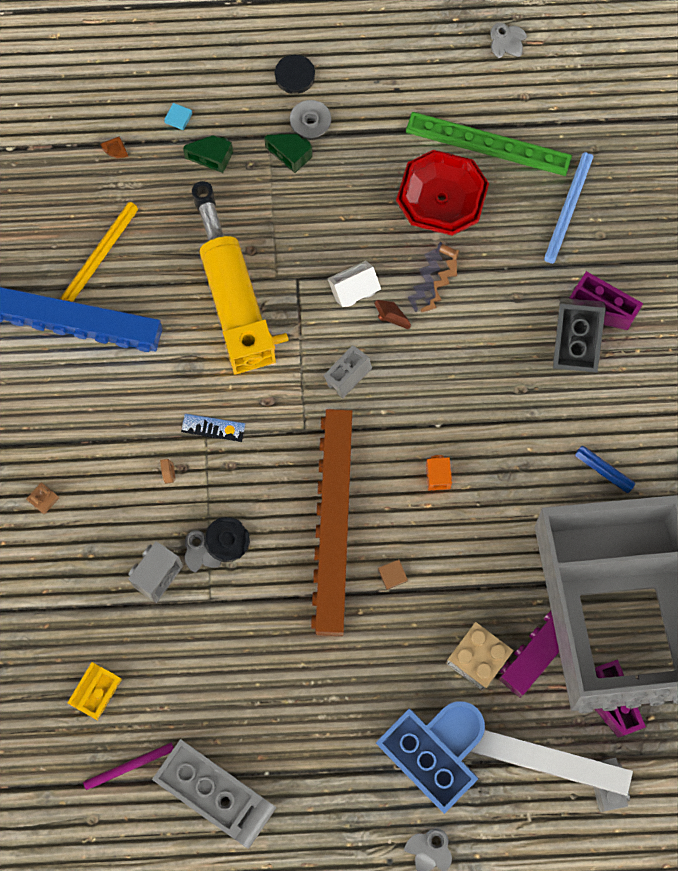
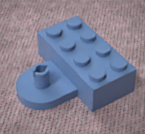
[376,701,485,814]

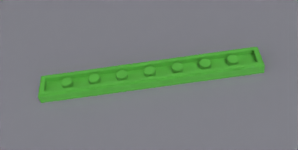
[406,112,572,176]

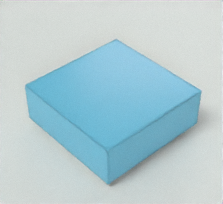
[164,103,192,131]

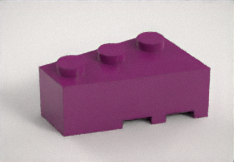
[569,271,643,330]
[595,659,646,738]

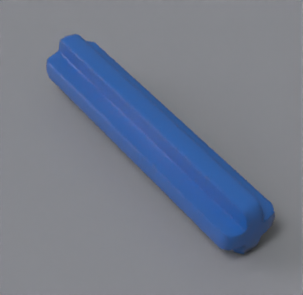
[575,446,635,493]

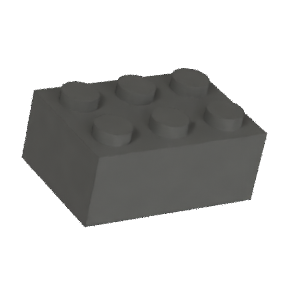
[553,298,605,373]

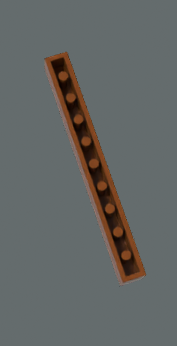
[311,409,353,636]

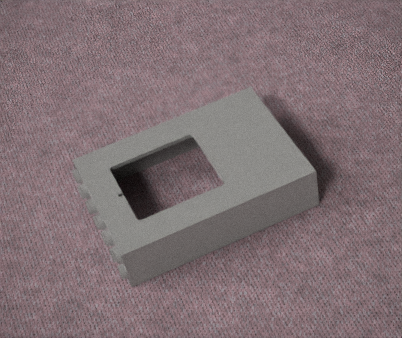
[535,495,678,714]

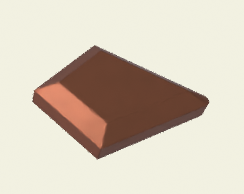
[374,300,411,330]

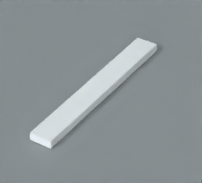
[470,730,633,796]

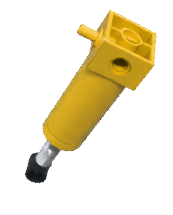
[192,181,289,375]

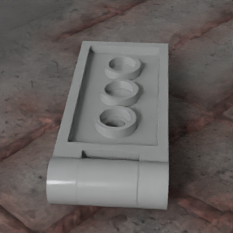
[152,739,276,849]

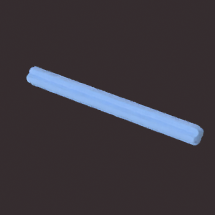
[544,152,593,264]

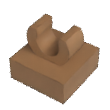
[26,482,59,515]

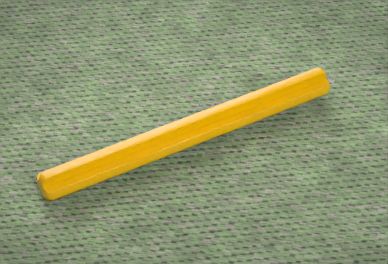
[60,202,138,302]

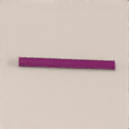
[83,742,174,790]

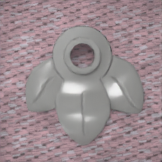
[490,23,527,58]
[184,530,221,573]
[404,828,452,871]

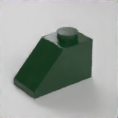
[264,134,312,173]
[183,135,233,173]

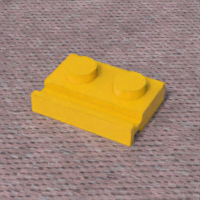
[67,662,122,721]

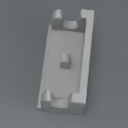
[323,345,372,398]

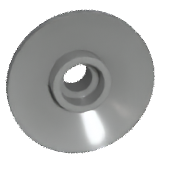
[290,100,331,138]

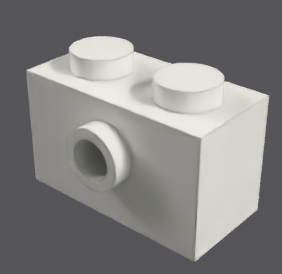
[327,261,381,307]

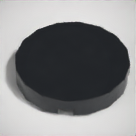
[274,54,315,94]
[204,517,250,562]

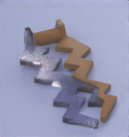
[408,242,460,313]

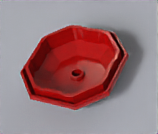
[396,150,489,236]

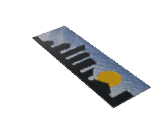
[181,414,246,442]

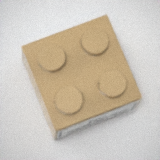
[446,622,514,692]

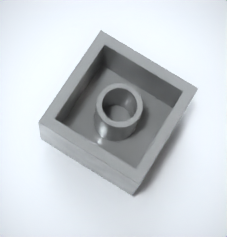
[128,541,183,603]

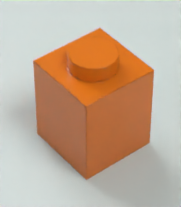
[426,455,452,491]

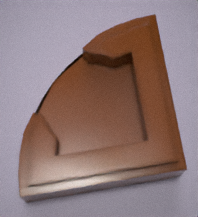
[100,136,128,158]

